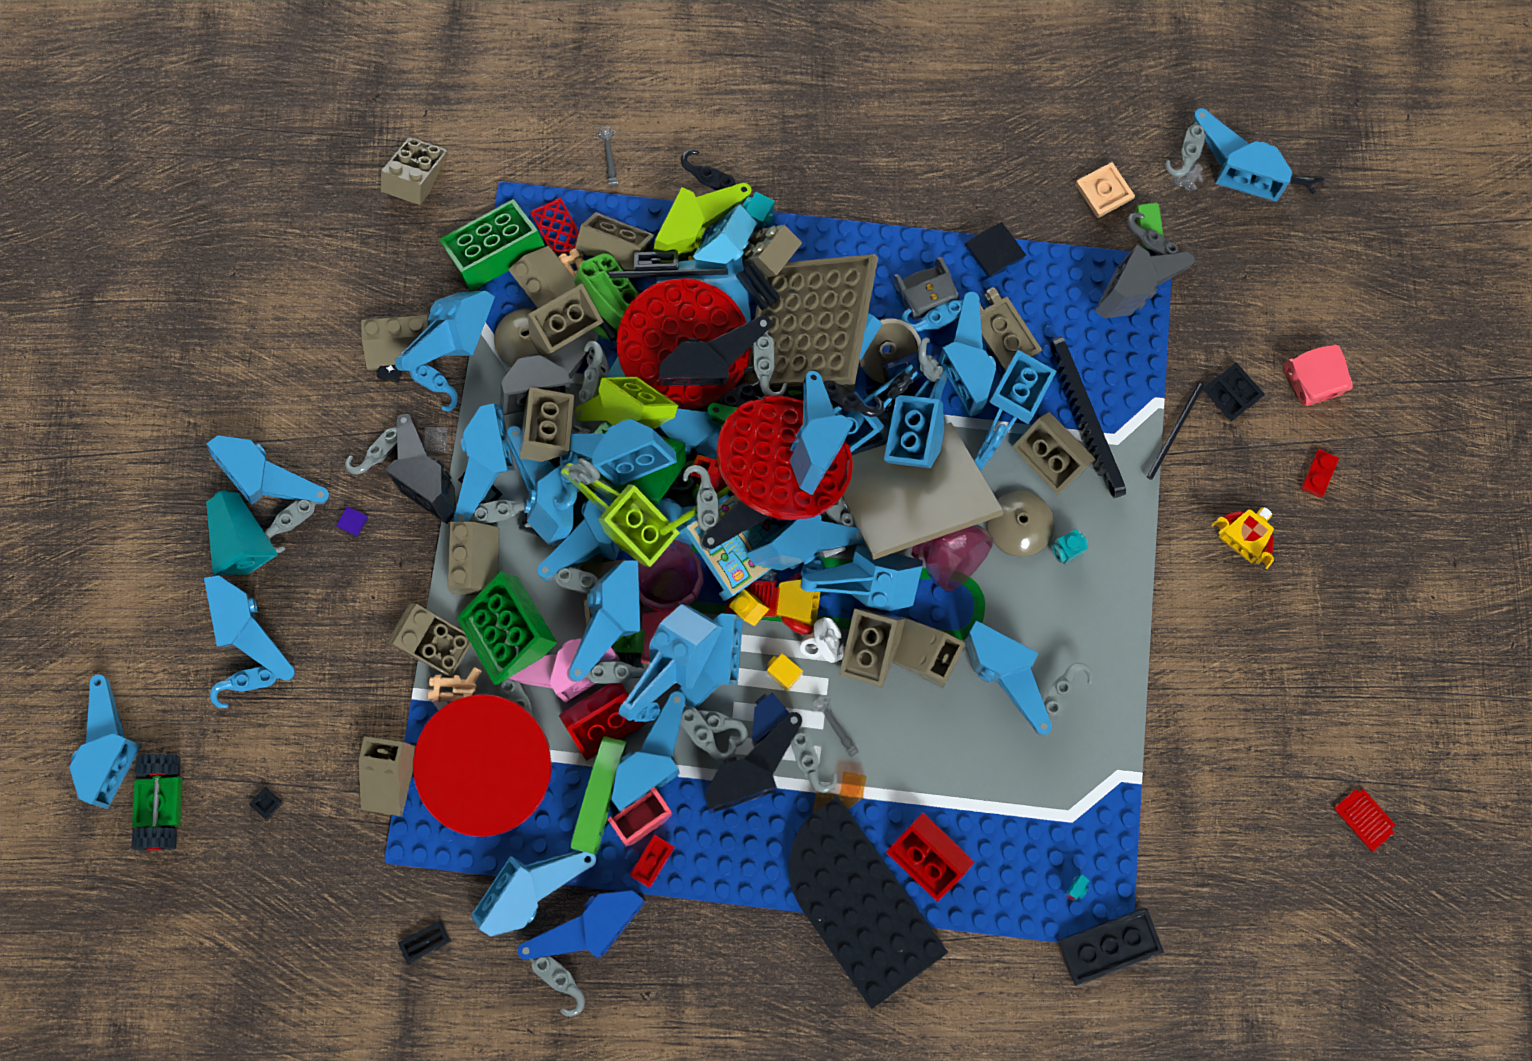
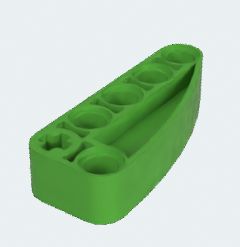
[574,254,639,331]
[571,736,627,855]

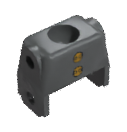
[892,257,959,320]

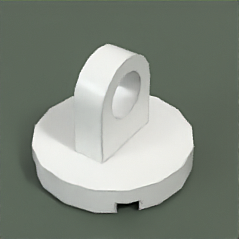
[800,617,845,663]

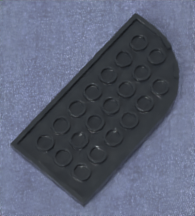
[789,796,949,1009]

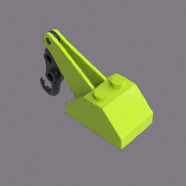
[653,149,751,260]

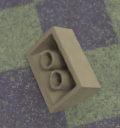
[575,212,654,271]
[508,246,577,308]
[527,283,603,356]
[361,315,433,371]
[519,387,574,462]
[1012,412,1096,495]
[448,522,499,595]

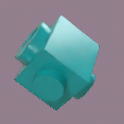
[743,192,775,230]
[1051,529,1088,565]

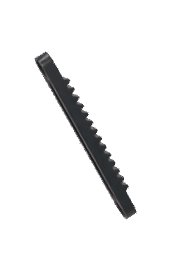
[1049,336,1126,499]

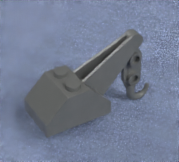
[1094,212,1194,318]
[499,330,610,415]

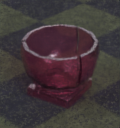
[911,524,993,591]
[634,540,704,614]

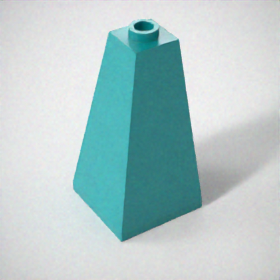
[206,490,278,575]

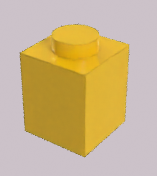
[729,589,769,626]
[766,653,803,692]

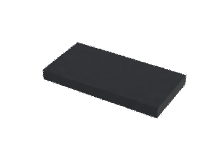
[1057,907,1164,987]

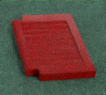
[725,580,780,617]
[1333,789,1395,852]

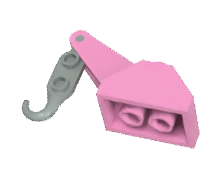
[499,639,622,715]

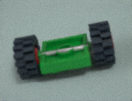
[131,754,183,851]

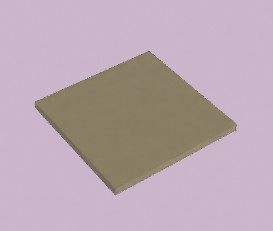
[742,254,878,388]
[842,422,1003,560]

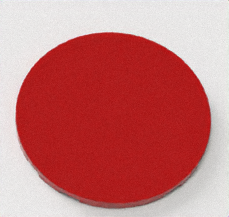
[617,278,750,411]
[716,396,853,520]
[413,695,552,837]

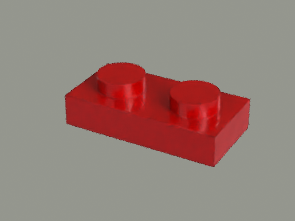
[1301,449,1339,498]
[630,835,675,888]

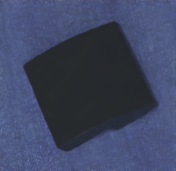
[964,222,1026,278]
[1202,362,1265,422]

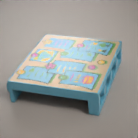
[679,494,778,601]

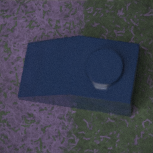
[881,351,924,383]
[752,693,790,747]

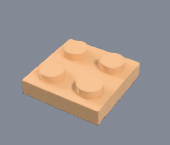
[1075,162,1135,218]

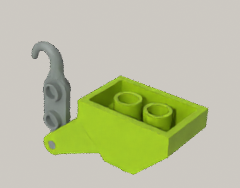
[574,341,678,429]
[561,459,680,567]

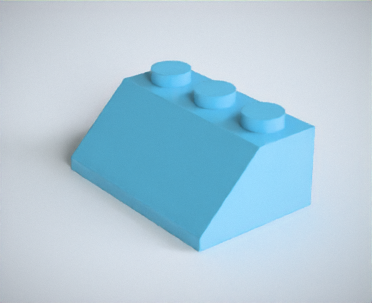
[693,204,757,264]

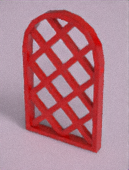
[530,198,579,254]

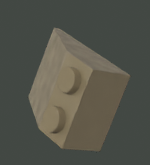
[839,607,905,687]

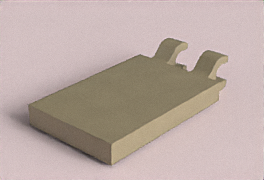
[979,287,1042,372]

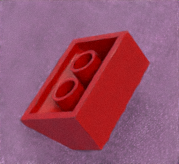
[558,683,646,761]
[886,813,975,902]

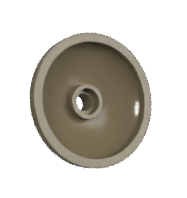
[494,308,558,367]
[859,318,921,384]
[987,491,1054,557]

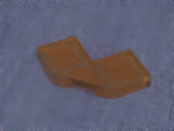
[812,772,866,814]

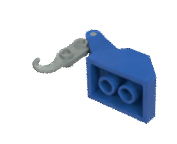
[517,890,646,1017]

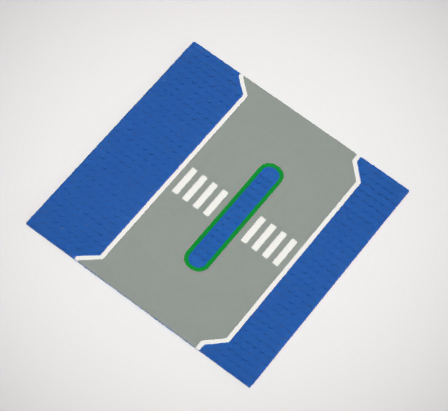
[385,182,1172,943]

